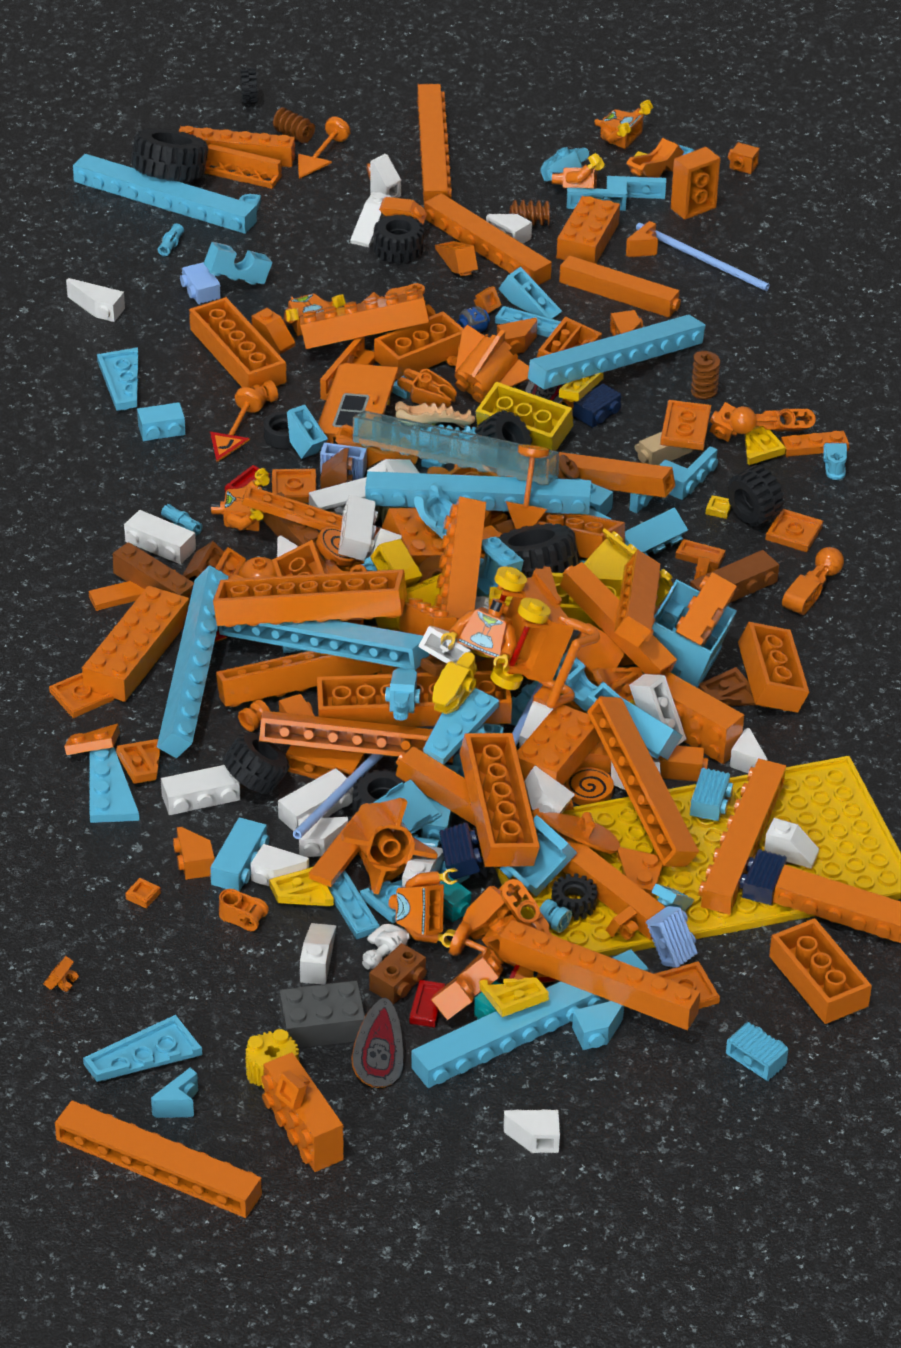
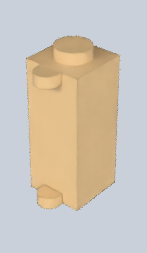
[635,432,693,465]

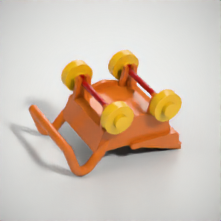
[470,566,600,708]

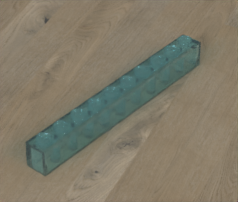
[353,411,559,485]

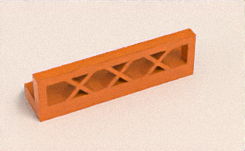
[205,144,282,189]
[320,336,376,400]

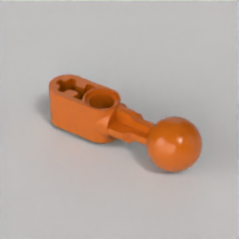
[729,406,815,434]
[782,547,844,615]
[501,879,552,935]

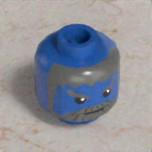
[458,306,490,333]

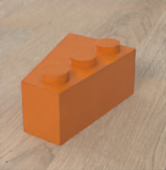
[537,317,602,358]
[676,572,737,647]

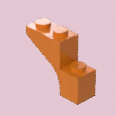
[626,138,684,178]
[335,425,420,468]
[431,948,503,1020]

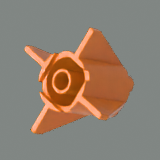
[455,325,529,403]
[341,798,438,895]

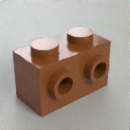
[369,943,427,1005]

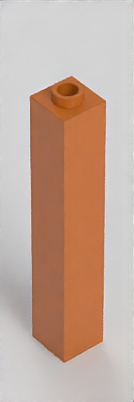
[559,256,681,317]
[546,452,675,498]
[560,562,677,675]
[576,739,708,782]
[396,746,476,826]
[558,832,665,940]

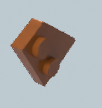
[698,667,756,706]

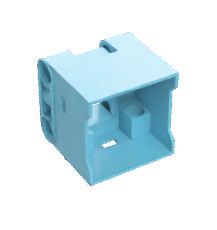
[652,579,737,688]

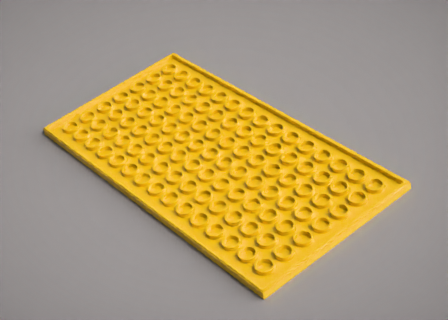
[495,756,901,956]

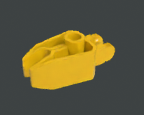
[432,652,477,714]

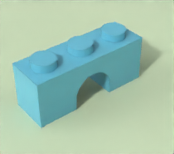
[204,242,273,285]
[553,651,618,714]

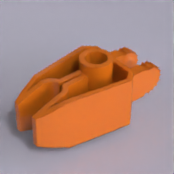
[397,368,457,408]
[462,885,520,940]

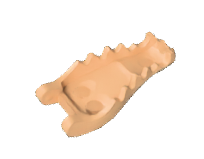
[395,401,475,428]

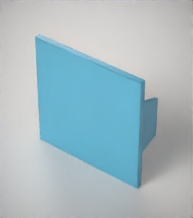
[373,779,442,834]

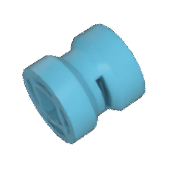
[539,899,572,933]

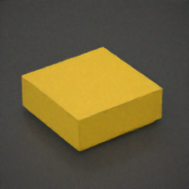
[705,495,732,519]

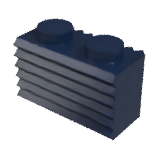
[573,383,621,427]
[439,822,483,880]
[739,849,787,905]

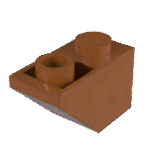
[320,448,353,489]

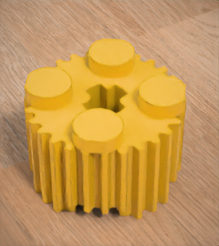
[245,1029,299,1088]

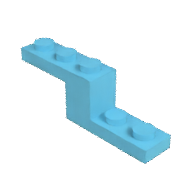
[567,176,666,211]
[629,447,718,513]

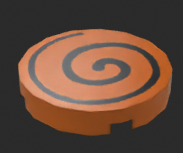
[316,527,356,566]
[566,767,614,805]

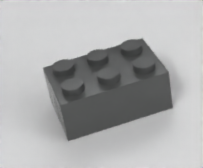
[280,981,365,1048]

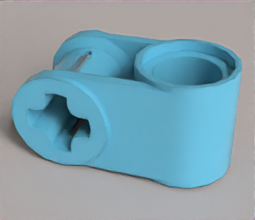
[823,443,847,480]

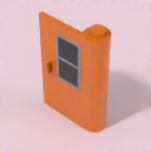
[318,363,399,444]

